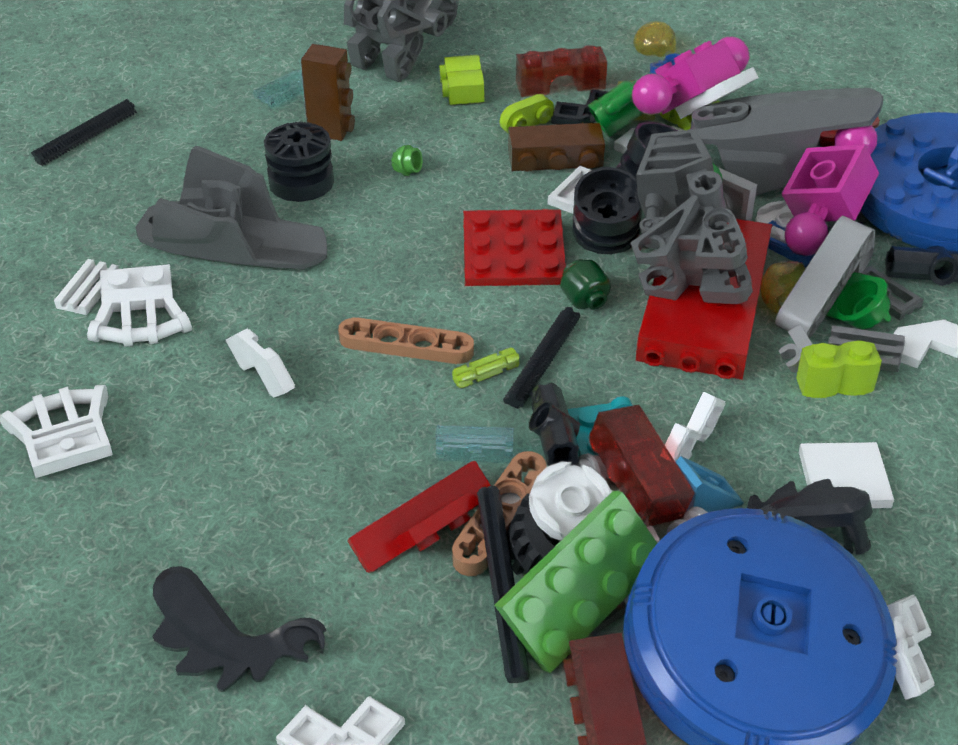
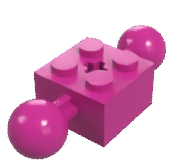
[632,36,750,115]
[781,125,879,256]

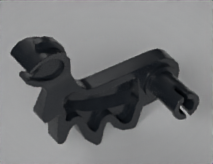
[747,479,873,555]
[152,566,327,692]

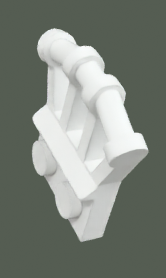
[87,264,192,347]
[0,385,113,478]

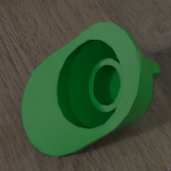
[826,272,891,330]

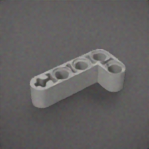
[775,216,875,338]

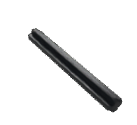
[477,485,530,683]

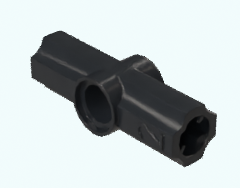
[885,245,958,286]
[529,382,580,466]

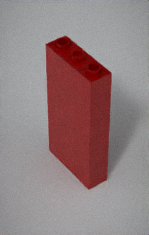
[635,219,772,380]

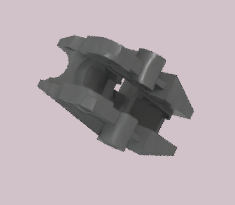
[344,0,454,82]
[631,129,753,304]

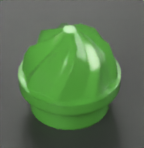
[391,145,423,176]

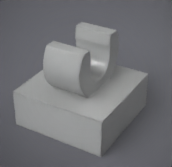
[779,324,813,372]

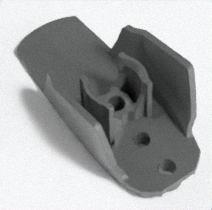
[691,88,884,196]
[135,146,327,269]

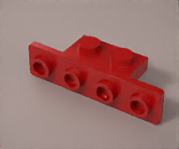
[348,461,491,573]

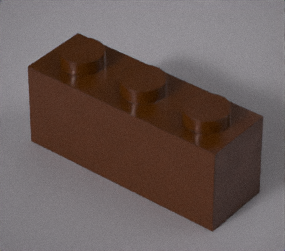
[301,44,355,141]
[508,123,605,172]

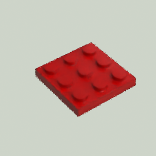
[463,209,566,286]

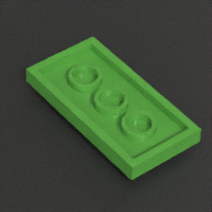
[494,491,657,673]

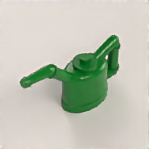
[588,80,644,138]

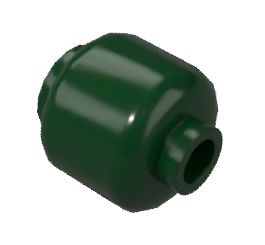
[560,259,611,310]

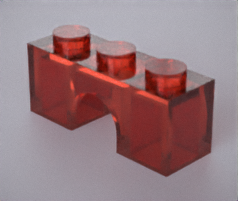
[516,45,608,97]

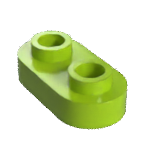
[499,94,554,133]

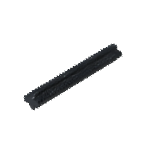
[31,99,137,166]
[503,307,581,409]

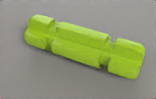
[452,347,520,388]

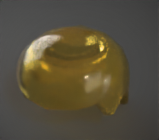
[633,21,677,57]
[761,261,805,313]

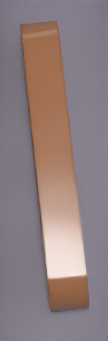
[338,318,474,364]
[452,451,547,576]

